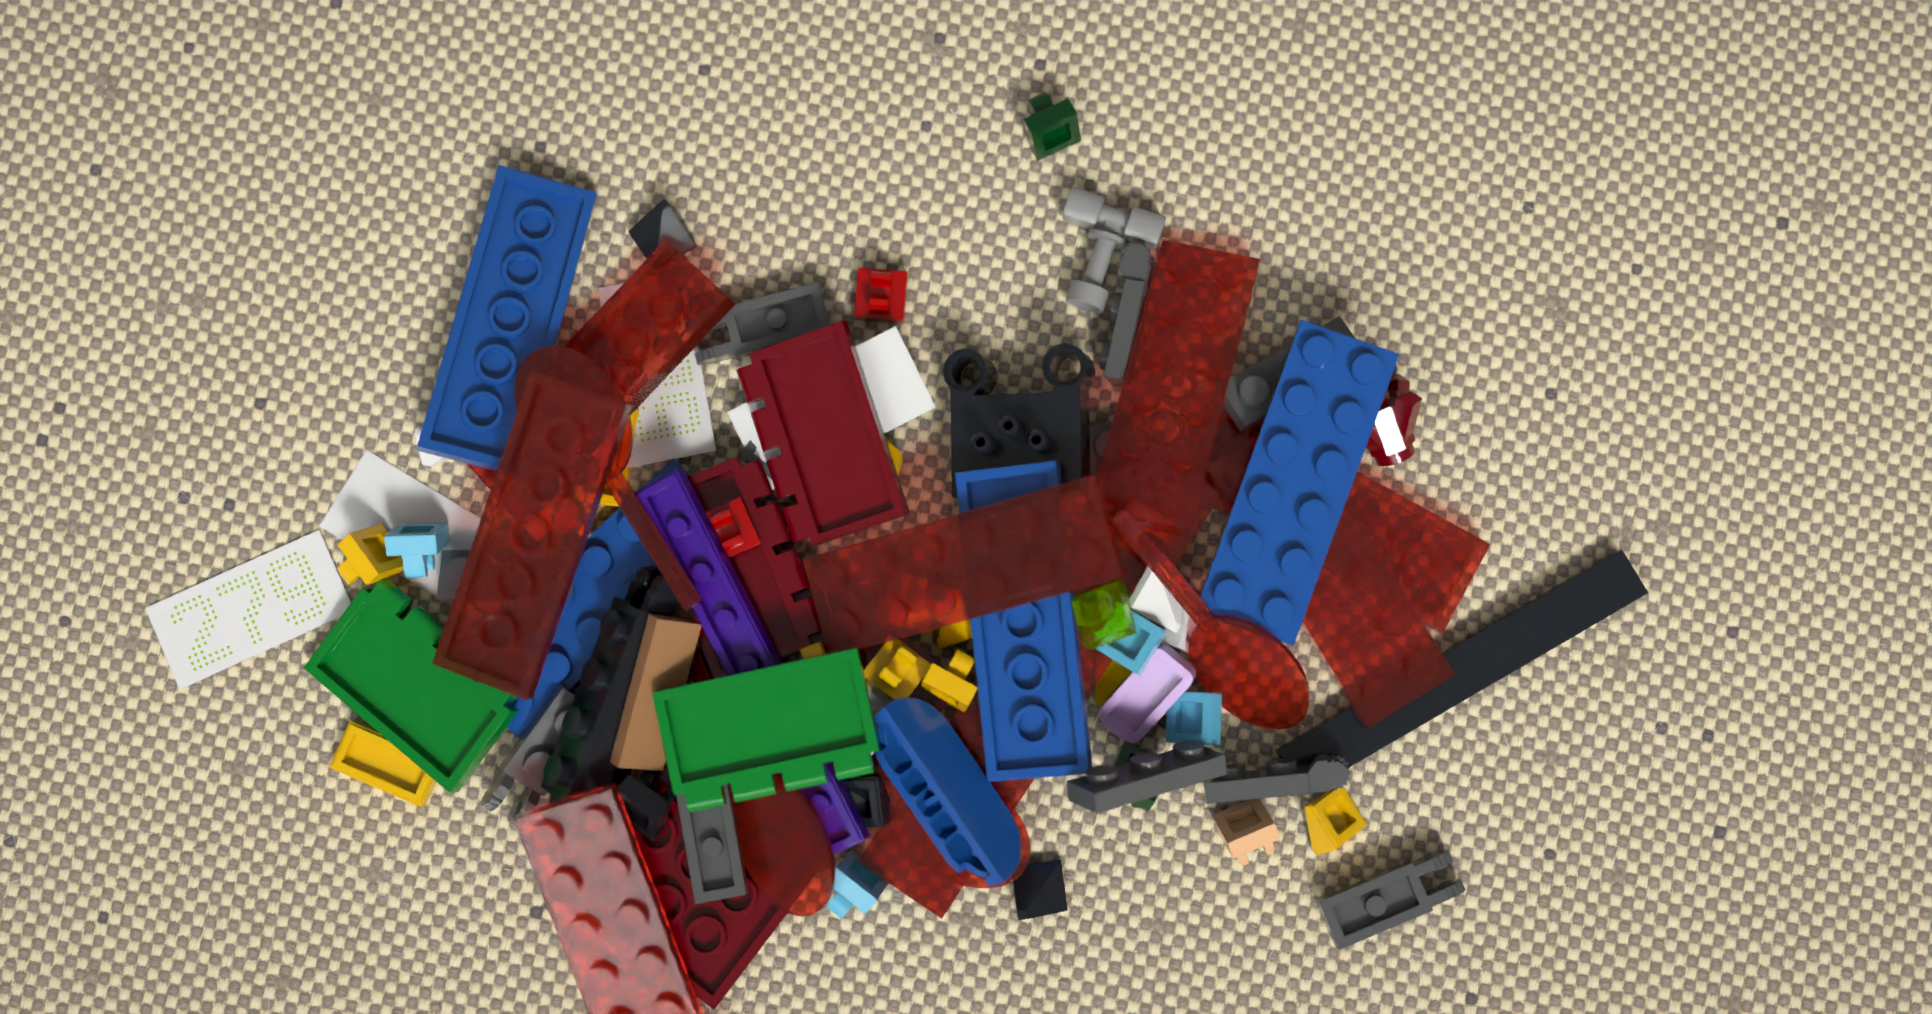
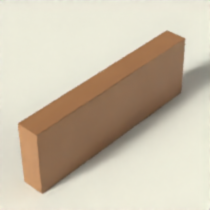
[610,614,702,771]

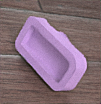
[1100,643,1196,743]

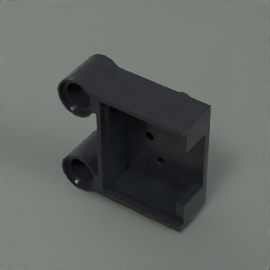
[943,343,1096,499]

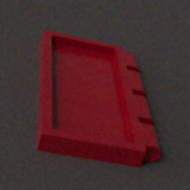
[736,321,910,547]
[666,457,827,678]

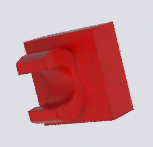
[854,268,908,324]
[706,497,761,558]

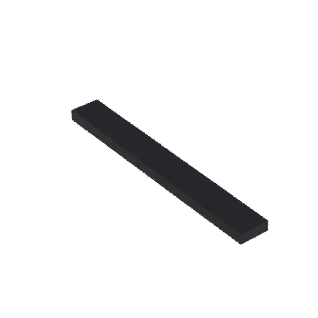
[1275,550,1648,767]

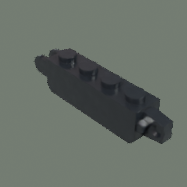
[540,565,681,842]

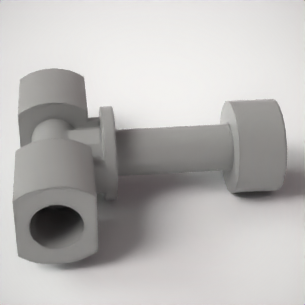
[1063,186,1166,313]

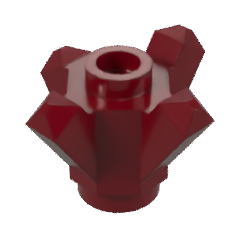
[1366,374,1422,466]

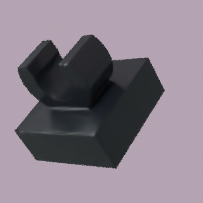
[612,770,675,841]

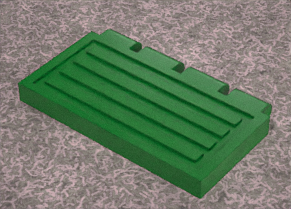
[303,578,521,793]
[652,647,880,813]

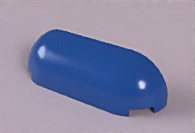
[874,697,1021,885]

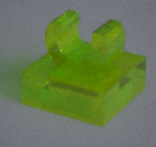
[1072,581,1137,650]

